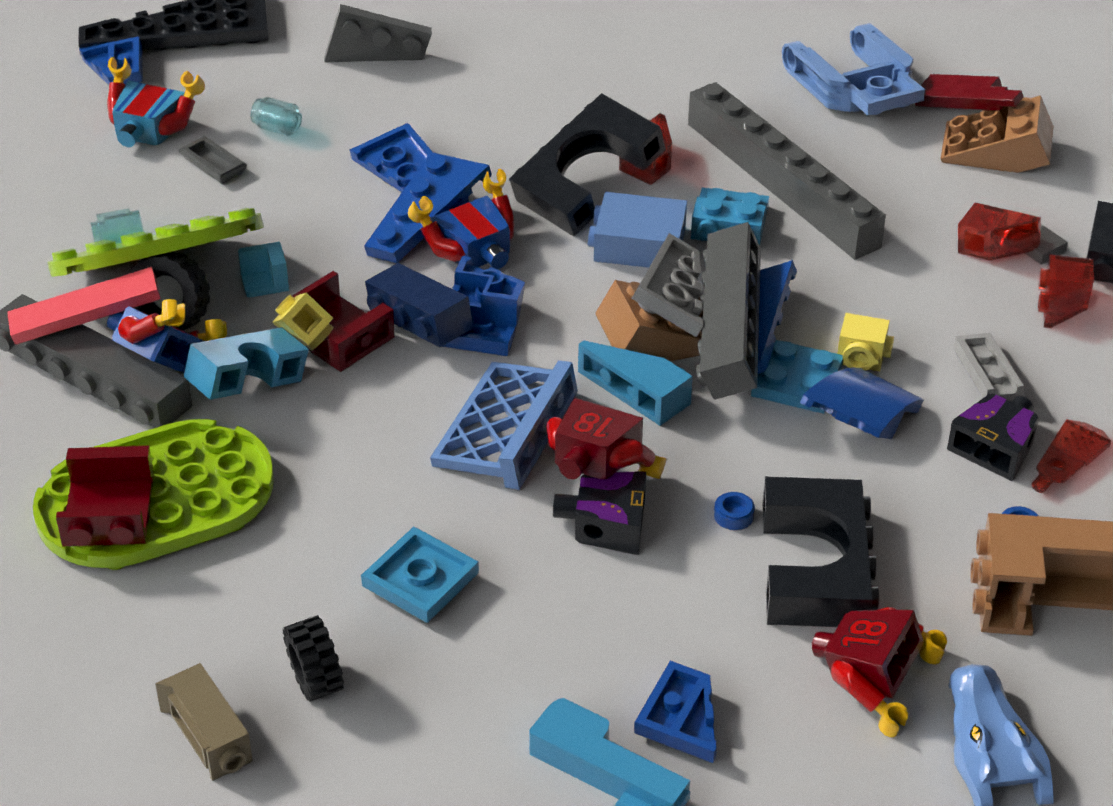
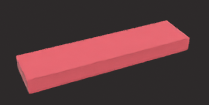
[7,267,161,345]

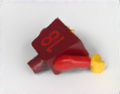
[546,398,667,480]
[812,607,947,737]

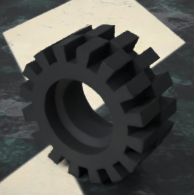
[283,615,344,702]

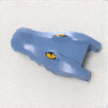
[948,664,1054,806]

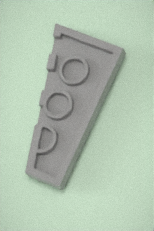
[631,233,703,337]

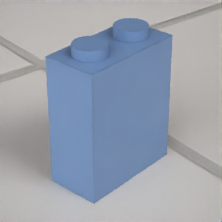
[588,192,687,268]

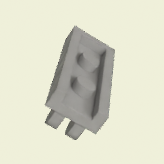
[954,333,1024,401]

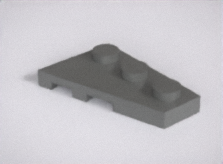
[324,4,432,62]

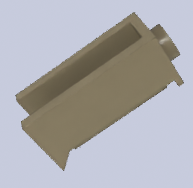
[155,663,253,781]

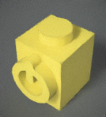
[272,293,333,351]
[837,313,894,372]

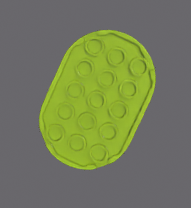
[47,208,264,277]
[33,419,274,570]

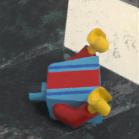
[107,57,205,147]

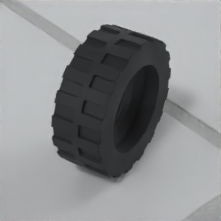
[129,251,210,331]

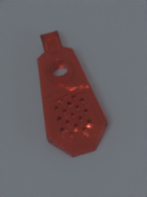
[1032,419,1111,493]

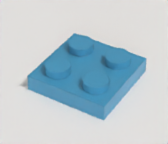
[751,340,843,414]
[361,526,479,623]

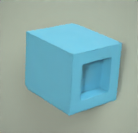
[238,242,289,298]

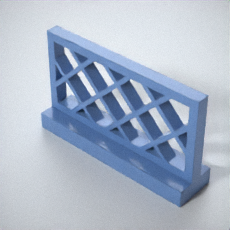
[430,360,578,490]

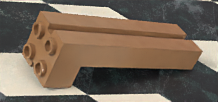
[970,513,1113,636]

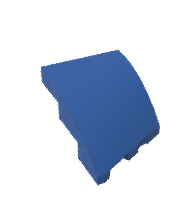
[442,256,525,356]
[800,367,924,439]

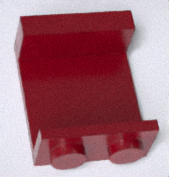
[278,270,395,372]
[56,445,154,547]

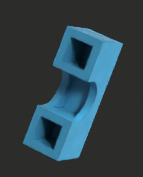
[184,327,309,400]

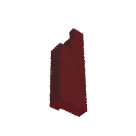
[915,74,1024,111]

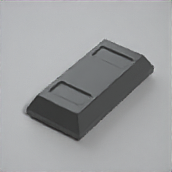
[179,136,247,184]

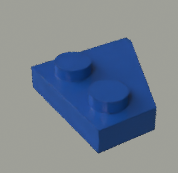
[80,36,143,85]
[634,660,717,763]

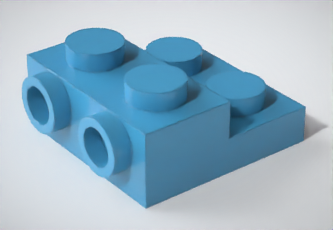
[690,187,769,246]

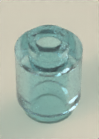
[251,97,302,136]
[90,208,144,244]

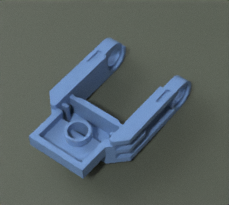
[782,23,925,115]

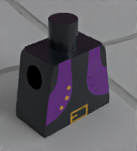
[947,394,1039,481]
[553,471,646,555]

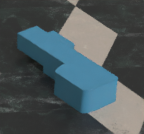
[529,698,691,806]

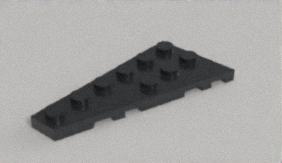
[78,0,269,54]

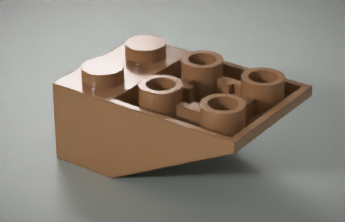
[940,95,1054,173]
[595,280,703,362]

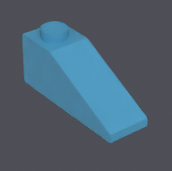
[578,340,693,426]

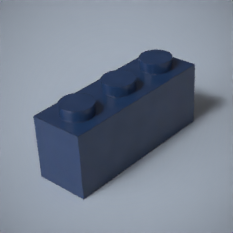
[365,263,474,347]

